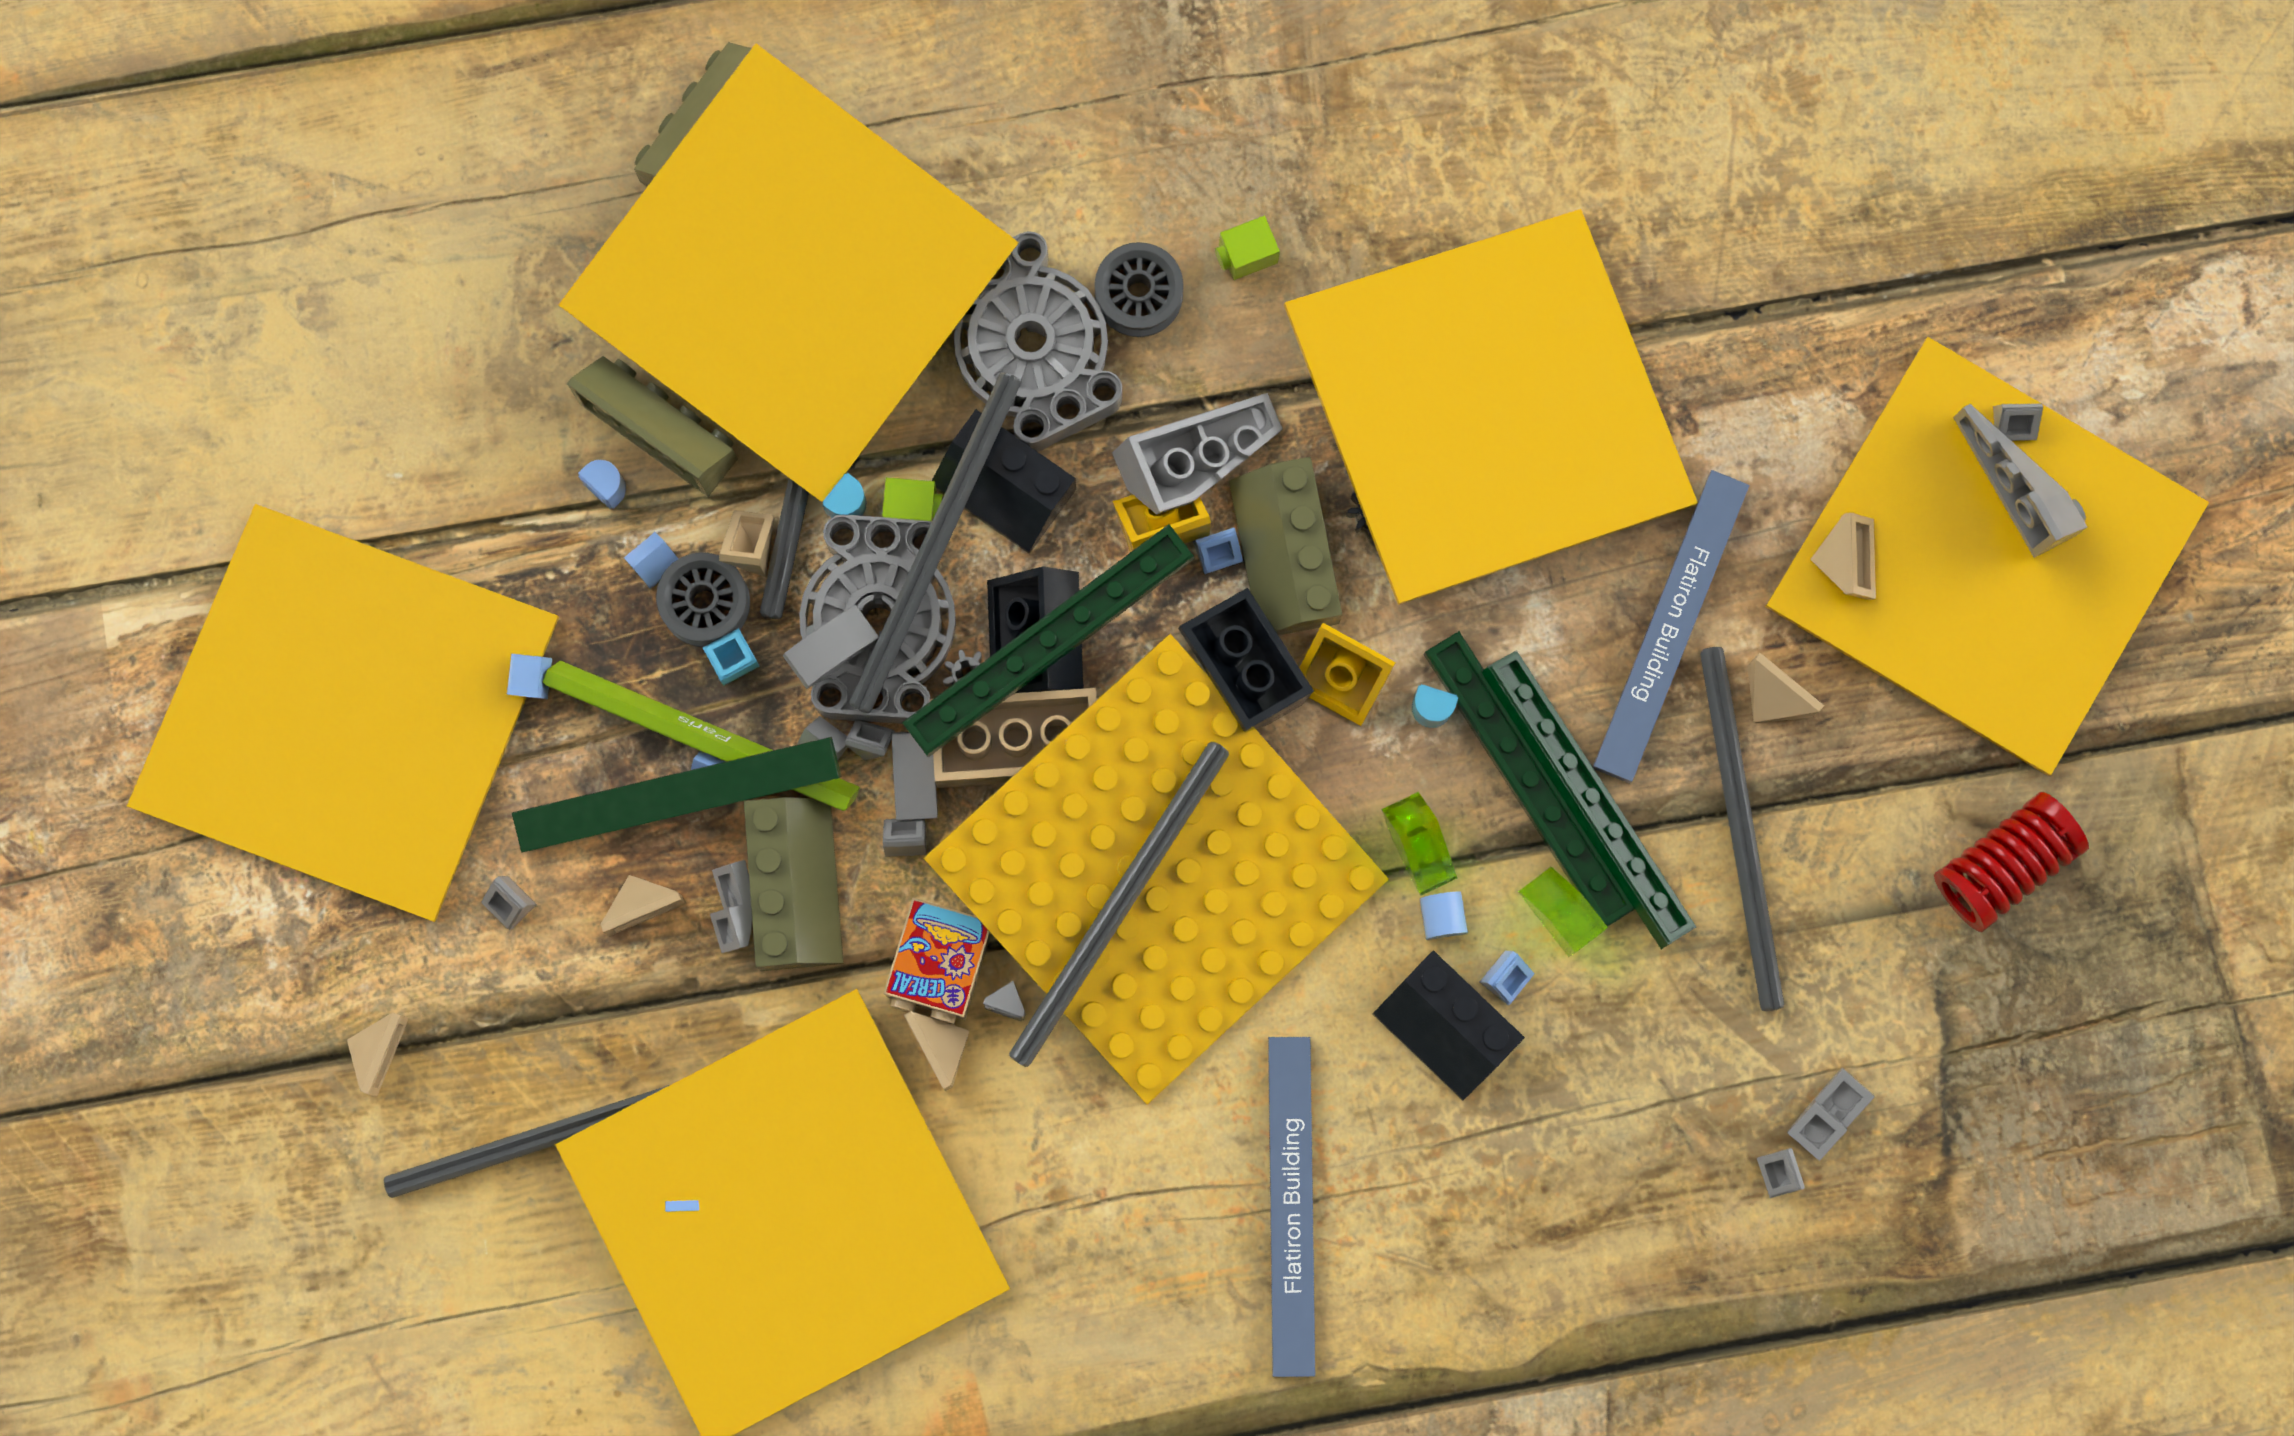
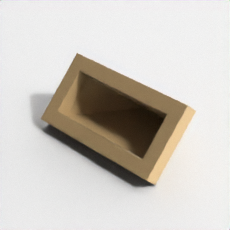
[719,510,774,577]
[1810,513,1876,600]
[1747,653,1824,723]
[600,875,686,936]
[904,1011,969,1091]
[347,1012,409,1096]

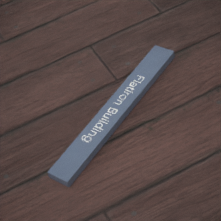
[1593,470,1750,784]
[1268,1037,1315,1377]

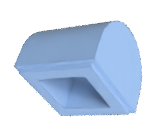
[578,460,626,509]
[1419,891,1468,940]

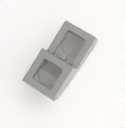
[783,605,879,689]
[892,732,938,820]
[710,860,752,953]
[1787,1067,1875,1161]

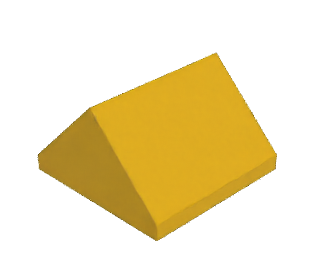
[1113,495,1211,552]
[1299,623,1396,726]

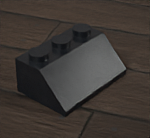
[932,409,1076,554]
[987,566,1084,693]
[1178,588,1314,732]
[1372,950,1525,1101]

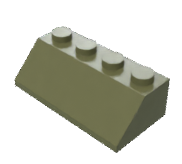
[634,42,752,186]
[567,356,738,497]
[1229,457,1342,635]
[744,797,844,971]

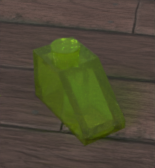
[1381,792,1457,896]
[1518,867,1608,957]

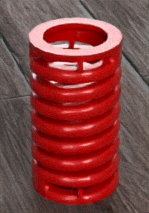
[1934,792,2089,932]

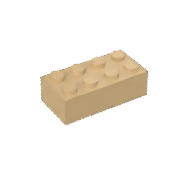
[930,688,1097,788]

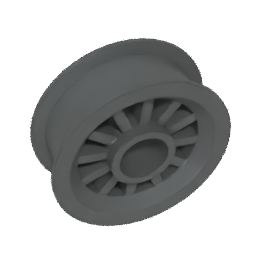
[1095,242,1183,337]
[656,552,750,647]

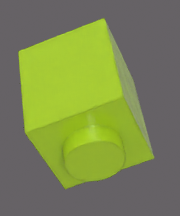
[1215,215,1280,280]
[882,477,943,521]

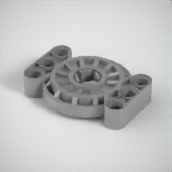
[954,231,1123,452]
[799,515,956,724]

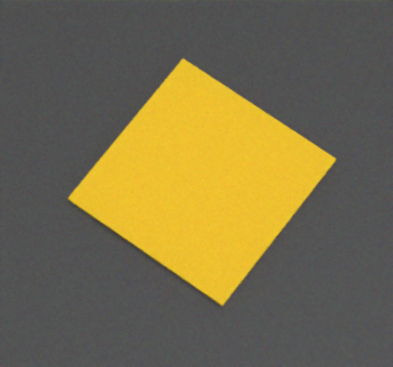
[558,43,1019,502]
[1284,209,1698,605]
[1765,336,2209,776]
[127,504,559,922]
[923,633,1389,1105]
[555,989,1011,1436]

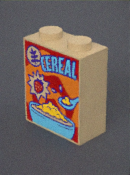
[883,898,991,1025]

